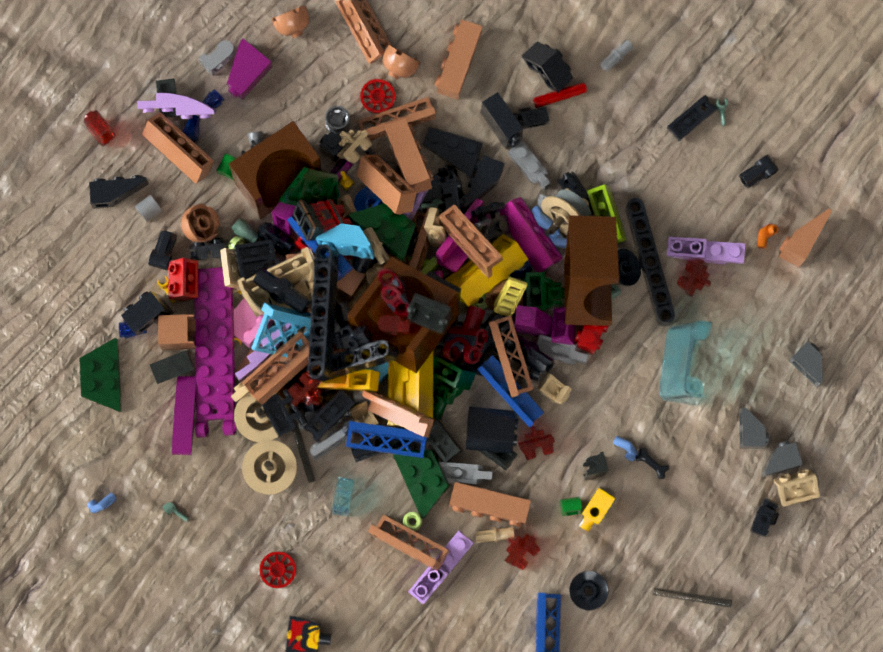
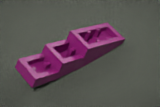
[172,376,196,455]

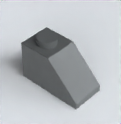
[789,341,823,387]
[739,408,769,449]
[762,441,803,477]

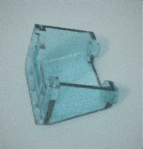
[659,321,712,405]

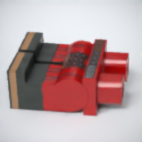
[293,200,352,241]

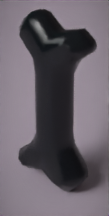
[636,447,669,479]

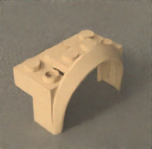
[237,247,315,317]

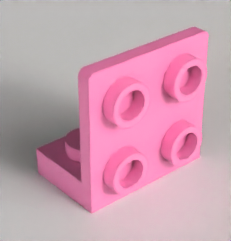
[234,298,274,349]

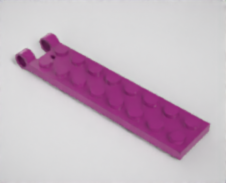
[194,267,237,438]

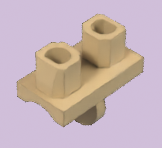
[337,130,372,164]

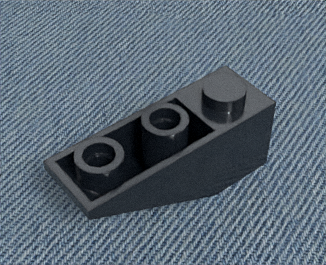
[463,155,505,211]
[89,175,149,209]

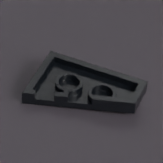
[423,127,482,179]

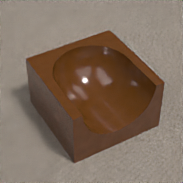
[229,121,322,220]
[564,215,619,326]
[348,257,459,373]

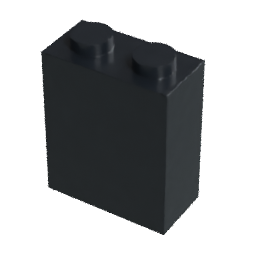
[481,92,523,149]
[465,407,519,453]

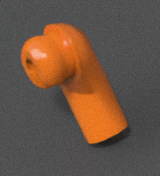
[757,224,779,249]

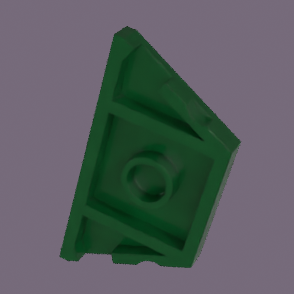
[279,167,340,206]
[348,203,416,262]
[79,338,122,412]
[393,449,450,519]

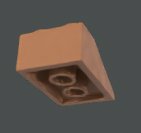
[779,209,832,268]

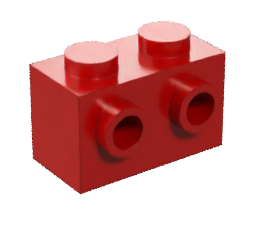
[168,258,198,302]
[574,325,609,355]

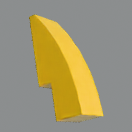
[317,369,380,392]

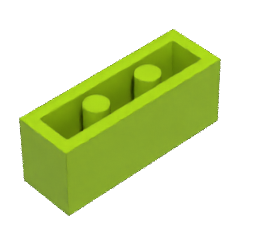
[587,184,627,243]

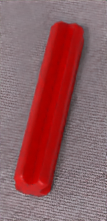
[533,82,587,108]

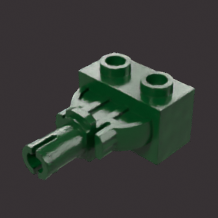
[521,272,565,312]
[433,355,476,420]

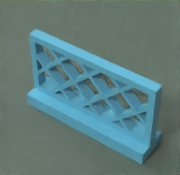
[251,303,323,357]

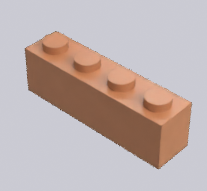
[435,19,483,100]
[142,112,215,184]
[384,118,433,193]
[356,154,417,214]
[449,482,531,527]

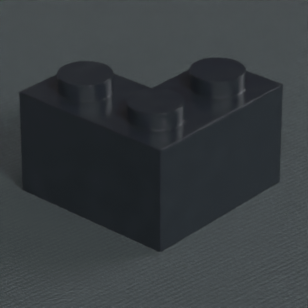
[521,41,574,93]
[121,291,174,335]

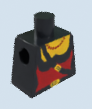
[285,616,332,652]

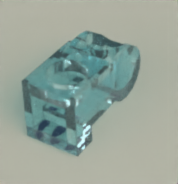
[332,477,354,517]

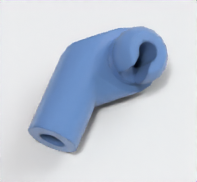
[532,206,554,231]
[549,229,567,248]
[613,436,638,462]
[87,493,117,513]

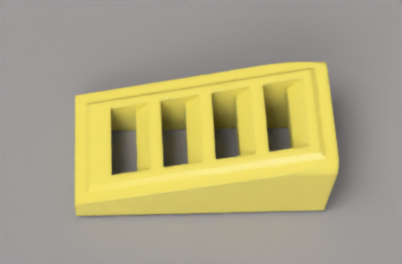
[494,277,527,316]

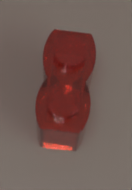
[83,110,116,146]

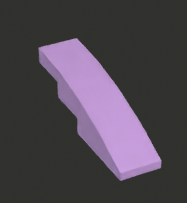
[235,323,292,382]

